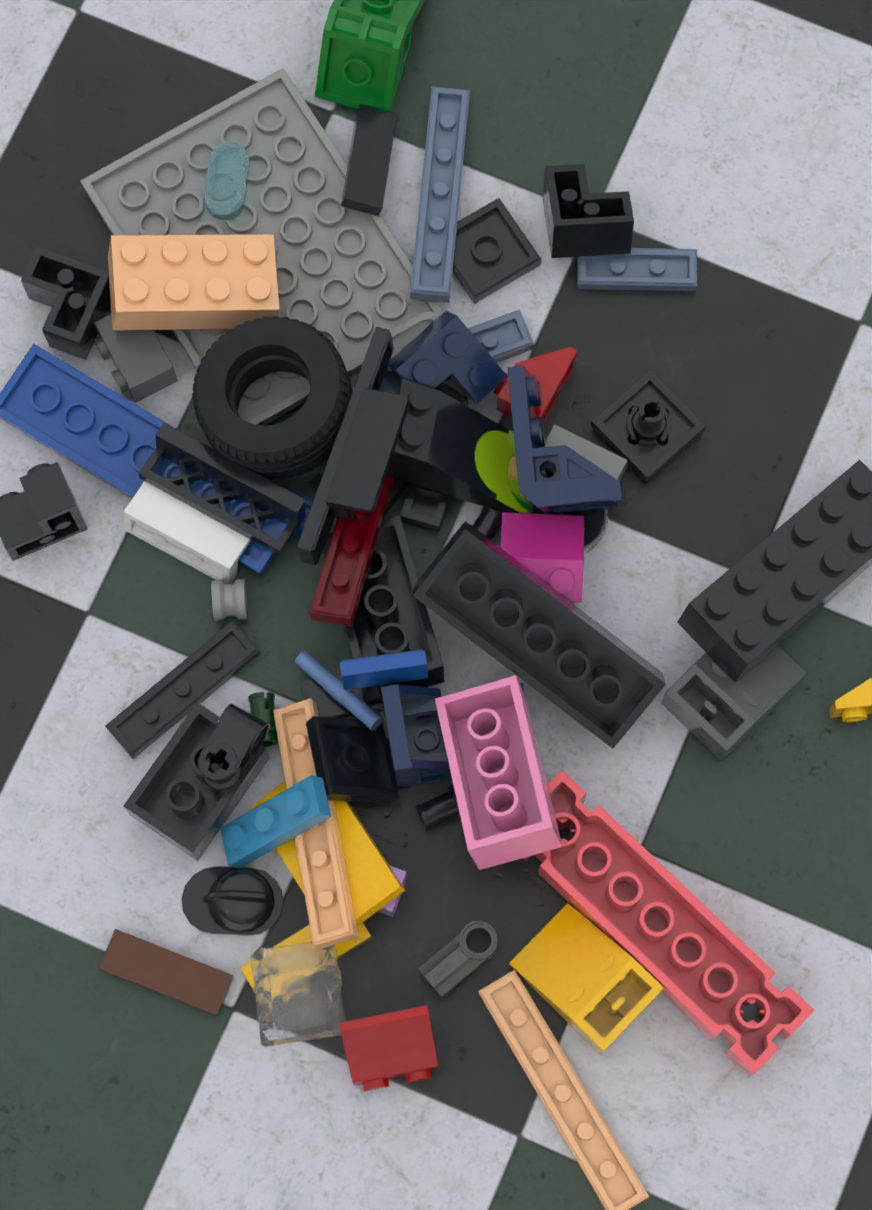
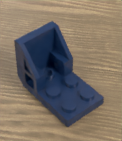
[507,365,627,514]
[381,683,524,787]

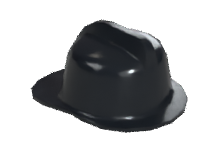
[181,866,284,935]

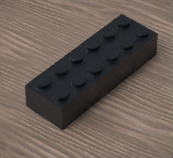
[677,460,872,682]
[413,521,666,749]

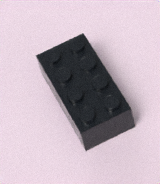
[322,515,445,703]

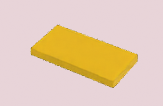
[250,781,406,926]

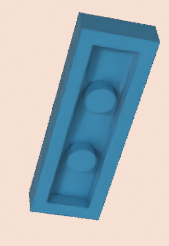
[220,775,331,869]

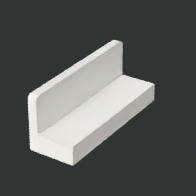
[123,481,251,584]

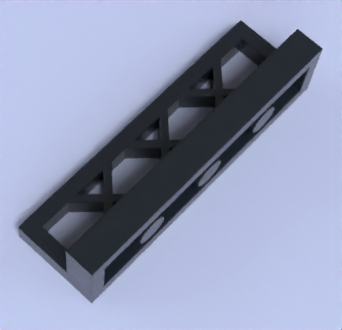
[139,423,306,556]

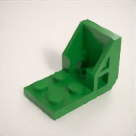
[314,0,426,113]

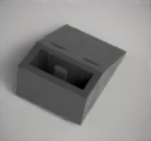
[661,646,807,761]

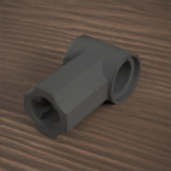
[418,921,499,997]

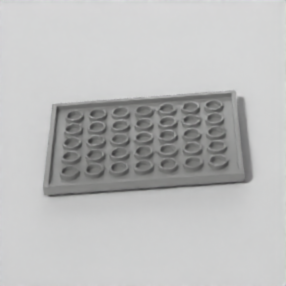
[80,68,444,426]

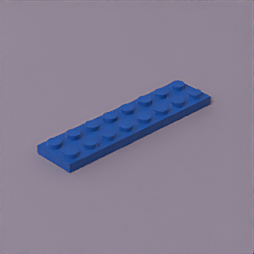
[0,343,287,577]

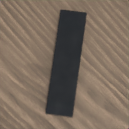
[105,621,260,759]

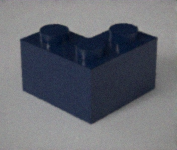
[388,311,508,403]

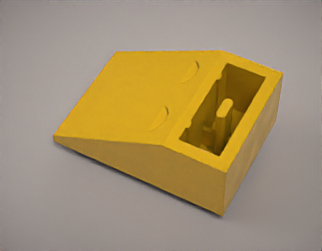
[509,903,664,1055]

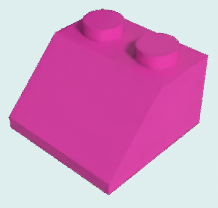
[500,512,584,602]

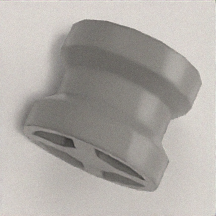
[211,578,248,621]

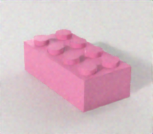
[435,675,562,870]

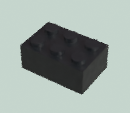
[123,702,270,861]

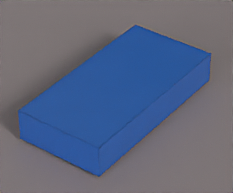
[340,649,428,690]

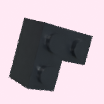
[543,164,634,258]
[21,246,111,360]
[0,462,88,561]

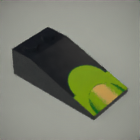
[387,378,540,513]

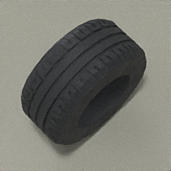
[192,316,353,480]

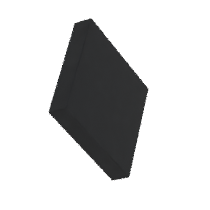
[453,198,541,304]
[306,716,399,804]

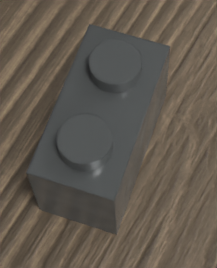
[93,314,178,403]

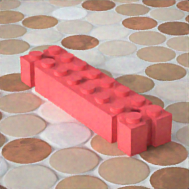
[523,770,815,1077]

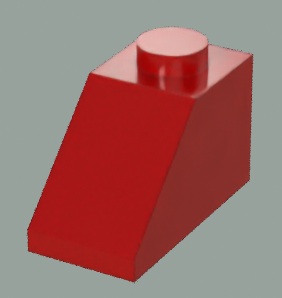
[493,347,578,423]

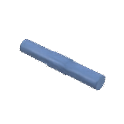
[295,651,383,731]

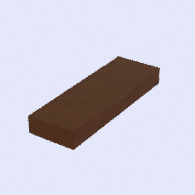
[98,929,234,1017]

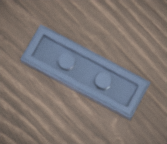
[577,248,697,291]

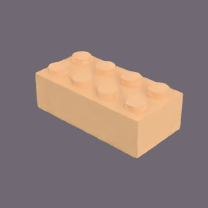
[108,234,280,330]

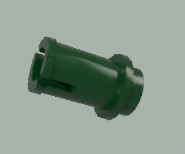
[248,692,278,747]

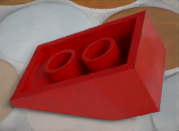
[339,1005,439,1092]

